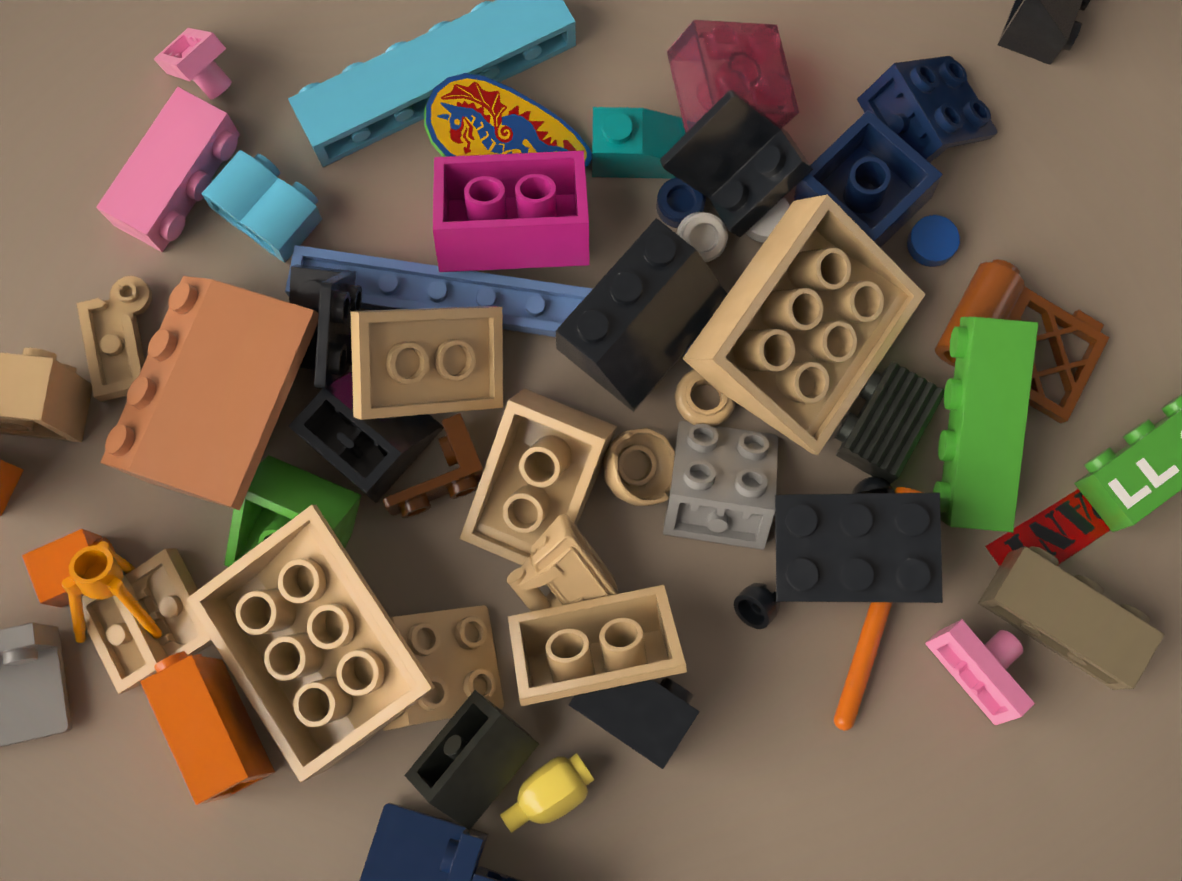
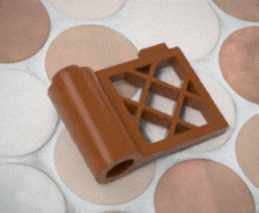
[934,259,1110,424]

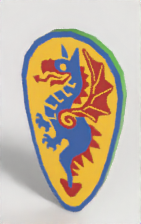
[424,73,592,168]

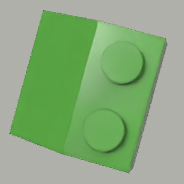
[224,455,361,567]

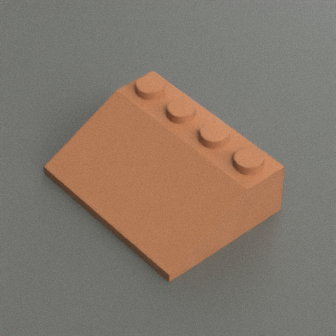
[100,276,319,511]

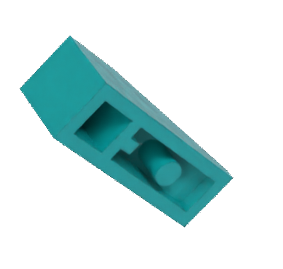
[592,107,697,179]

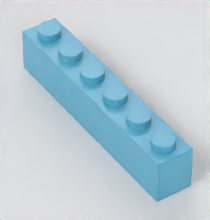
[288,0,576,167]

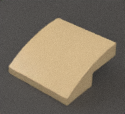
[82,548,213,694]

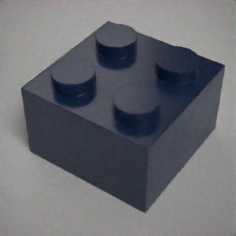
[794,110,943,248]

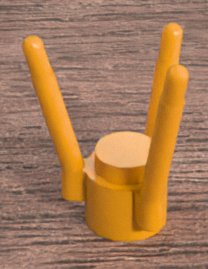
[62,541,162,643]

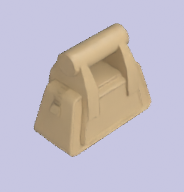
[507,514,619,612]

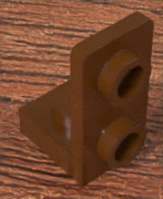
[382,413,484,518]

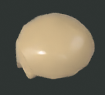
[603,428,675,506]

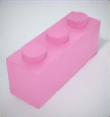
[96,87,240,252]

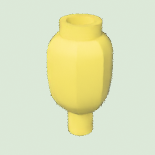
[500,753,595,833]

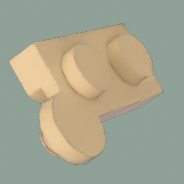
[76,276,152,402]

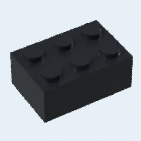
[775,493,943,603]

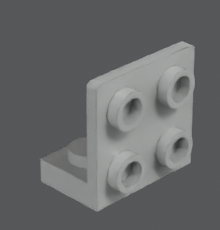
[663,421,778,550]
[0,622,72,747]

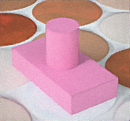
[154,28,232,100]
[925,619,1035,725]

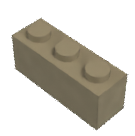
[978,546,1165,690]

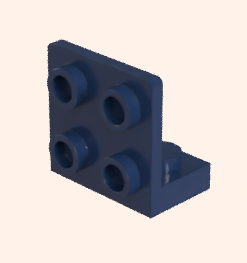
[857,56,998,163]
[359,803,488,881]

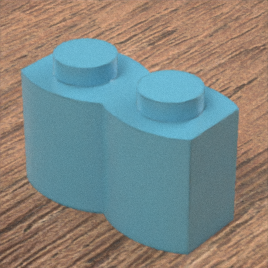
[201,150,322,263]

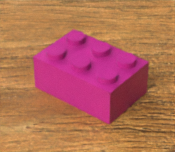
[432,150,590,272]

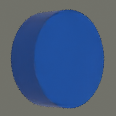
[907,215,960,267]

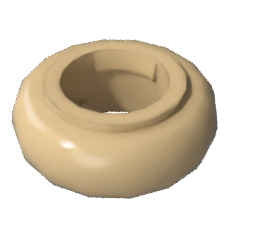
[674,369,736,427]

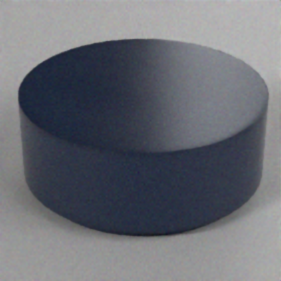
[656,177,706,228]

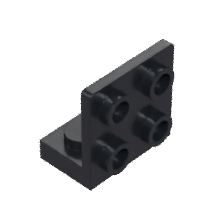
[660,90,813,238]
[289,264,362,388]

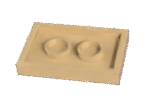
[350,306,503,420]

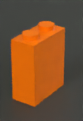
[140,651,275,805]

